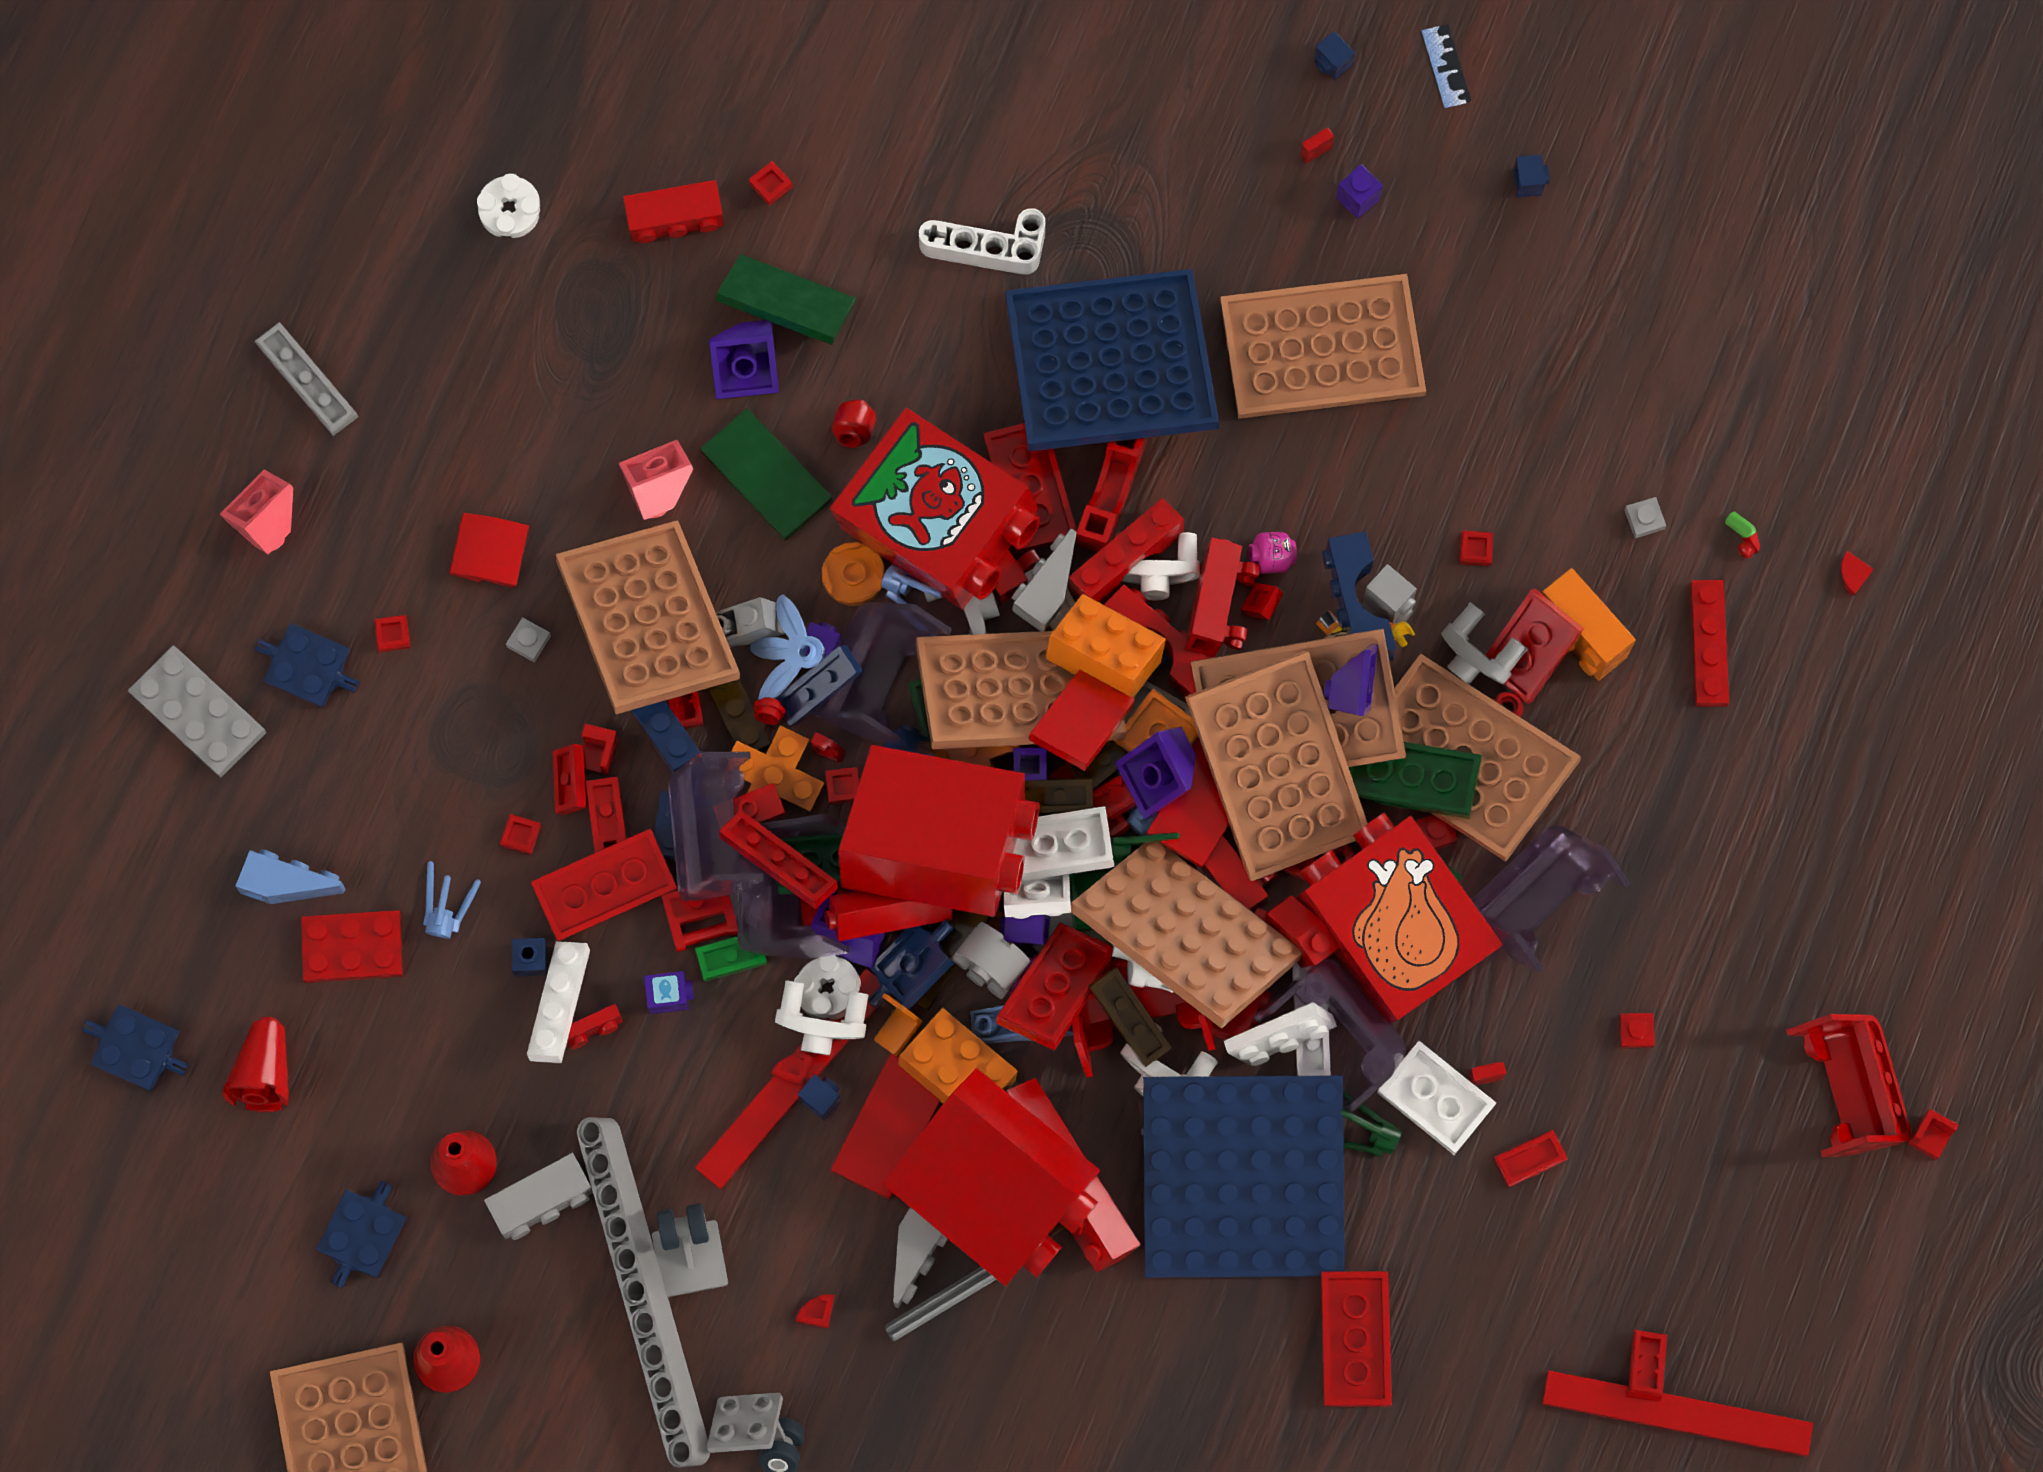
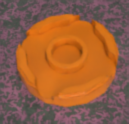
[822,542,885,606]

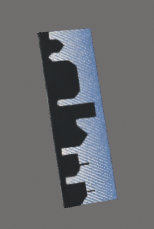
[1421,24,1472,108]

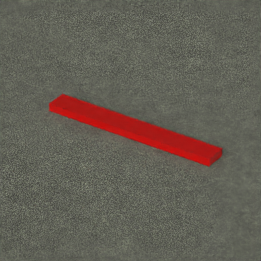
[695,969,880,1190]
[1542,1371,1813,1457]

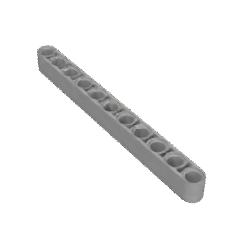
[577,1117,710,1468]

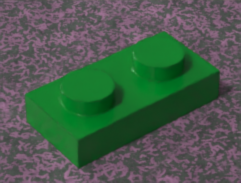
[695,931,767,982]

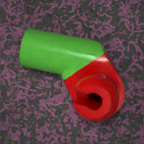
[1725,512,1760,559]

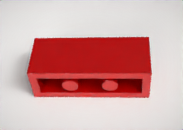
[623,180,724,243]

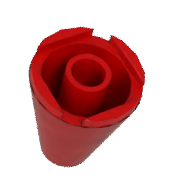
[222,1017,289,1113]
[431,1130,497,1196]
[413,1325,481,1393]

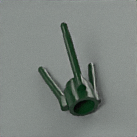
[1110,832,1180,870]
[1340,1091,1402,1157]

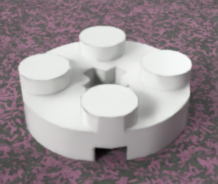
[477,173,540,238]
[794,953,861,1020]

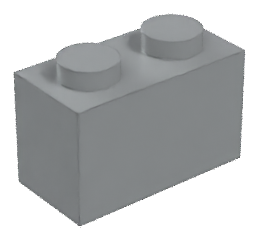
[1362,564,1417,624]

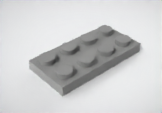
[128,645,267,778]

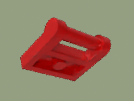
[661,877,740,952]

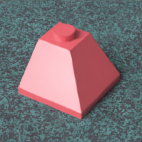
[619,440,693,520]
[220,470,293,555]

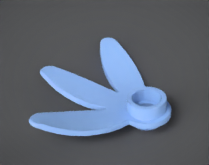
[750,594,826,700]

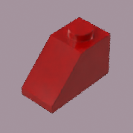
[1265,895,1340,968]

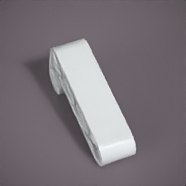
[919,209,1045,275]

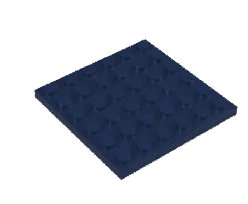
[1005,269,1219,451]
[1143,1075,1345,1277]

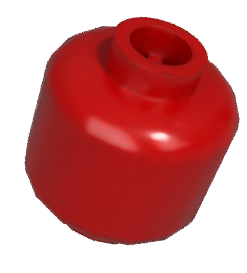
[832,399,877,448]

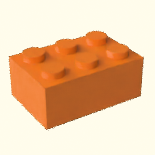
[1542,568,1636,681]
[1046,594,1166,698]
[898,1008,1018,1104]

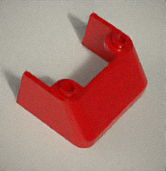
[1072,959,1215,1078]
[1786,1014,1911,1157]

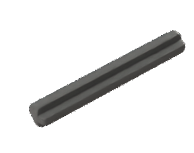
[885,1267,996,1341]

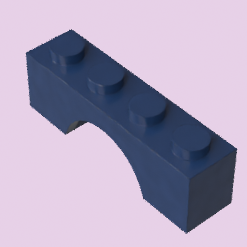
[1322,531,1396,661]
[630,701,706,783]

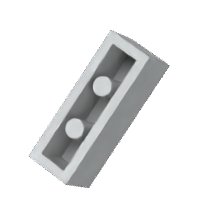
[484,1153,593,1240]

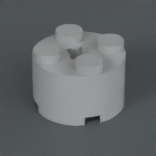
[951,922,1030,999]

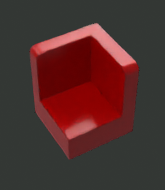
[582,723,619,776]
[1907,1109,1959,1160]

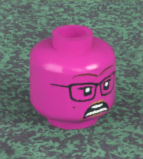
[1247,532,1297,574]

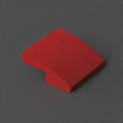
[449,513,529,588]

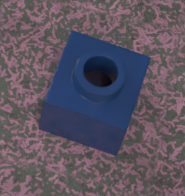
[1314,31,1355,80]
[1513,155,1549,198]
[512,938,547,977]
[797,1074,841,1121]

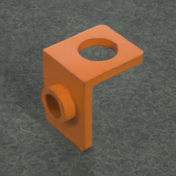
[874,993,923,1056]

